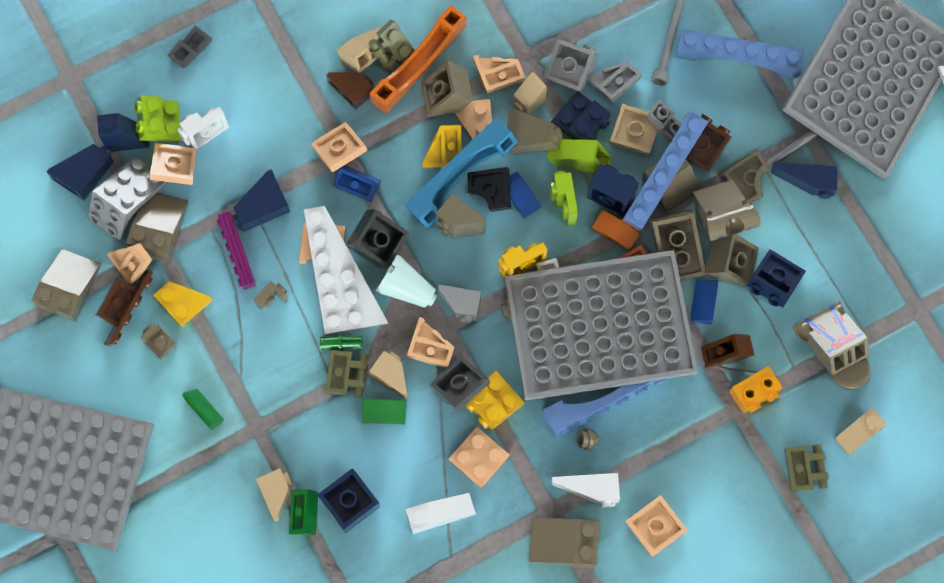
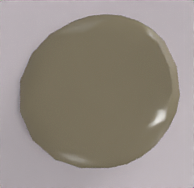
[831,358,870,390]

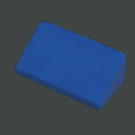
[333,165,381,202]
[690,280,719,324]

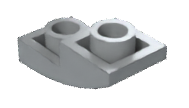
[647,100,681,143]

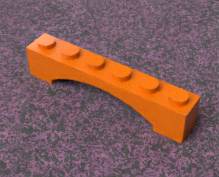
[369,5,467,115]

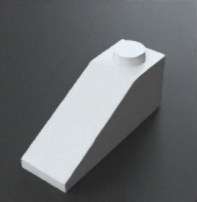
[551,473,620,507]
[406,493,476,534]

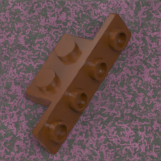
[95,270,153,347]

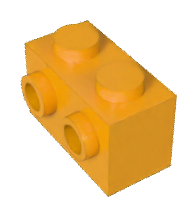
[729,366,783,414]

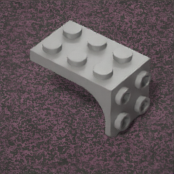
[88,156,168,240]

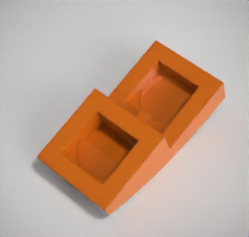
[590,210,640,251]

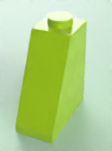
[546,139,612,174]

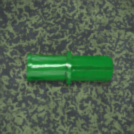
[320,334,363,351]

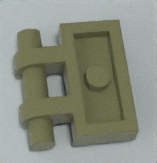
[368,19,415,74]
[325,350,368,397]
[784,445,829,492]

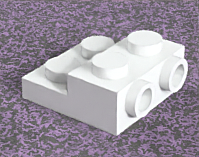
[177,107,229,149]

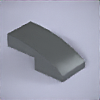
[167,25,212,68]

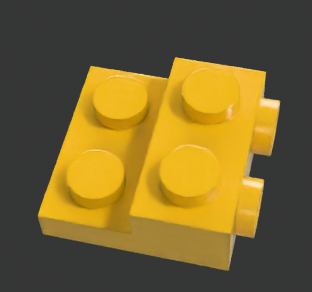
[497,242,547,278]
[465,370,524,432]

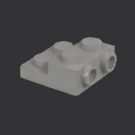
[543,38,599,92]

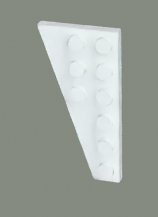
[304,206,388,335]

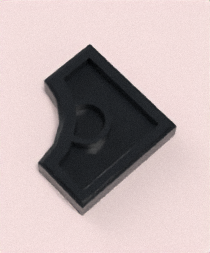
[468,167,511,212]

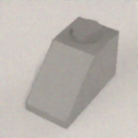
[438,284,481,323]

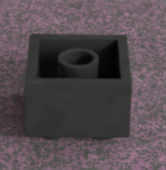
[345,209,409,269]

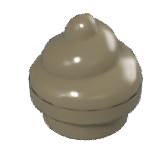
[576,428,600,450]

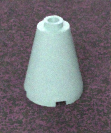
[375,254,437,308]

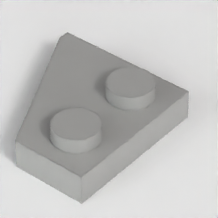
[587,61,642,103]

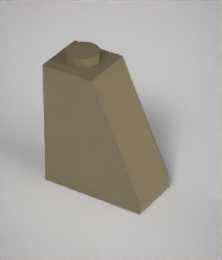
[507,108,562,155]

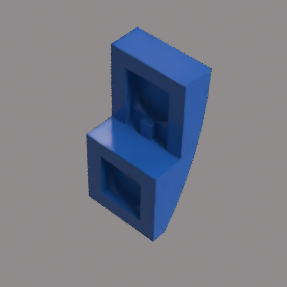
[510,172,541,218]

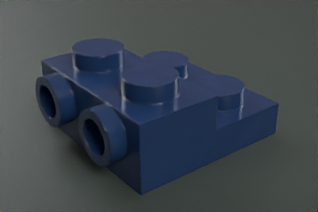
[551,91,611,140]
[746,249,806,308]

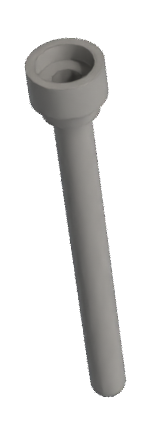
[651,0,685,86]
[766,130,818,172]

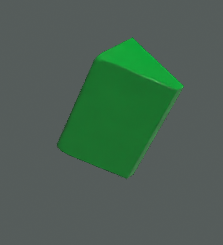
[182,389,224,430]
[362,398,406,425]
[289,489,318,535]

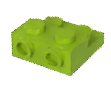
[134,95,182,143]
[549,171,578,226]

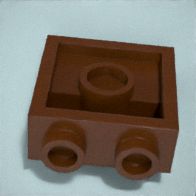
[686,114,732,172]

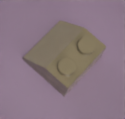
[421,60,473,117]
[642,159,701,212]
[436,194,486,238]
[705,234,759,287]

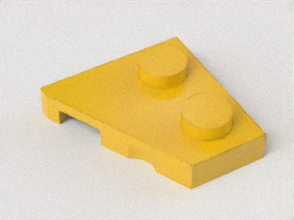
[421,125,462,168]
[153,281,213,327]

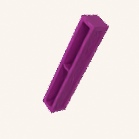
[217,211,256,290]

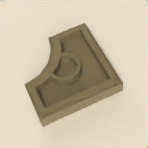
[722,150,769,205]

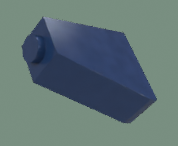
[97,113,150,152]
[47,144,114,201]
[232,169,290,232]

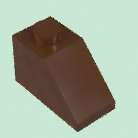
[326,72,374,110]
[701,334,755,367]

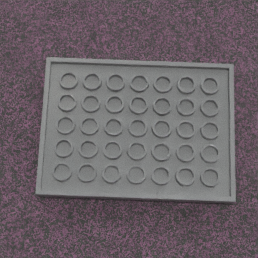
[782,0,944,179]
[505,250,698,401]
[0,388,154,552]

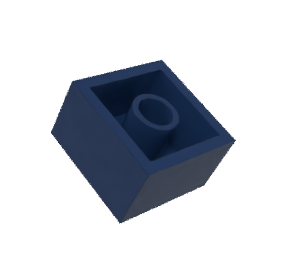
[587,164,639,216]
[317,468,380,533]

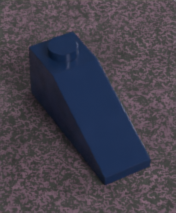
[771,162,837,199]

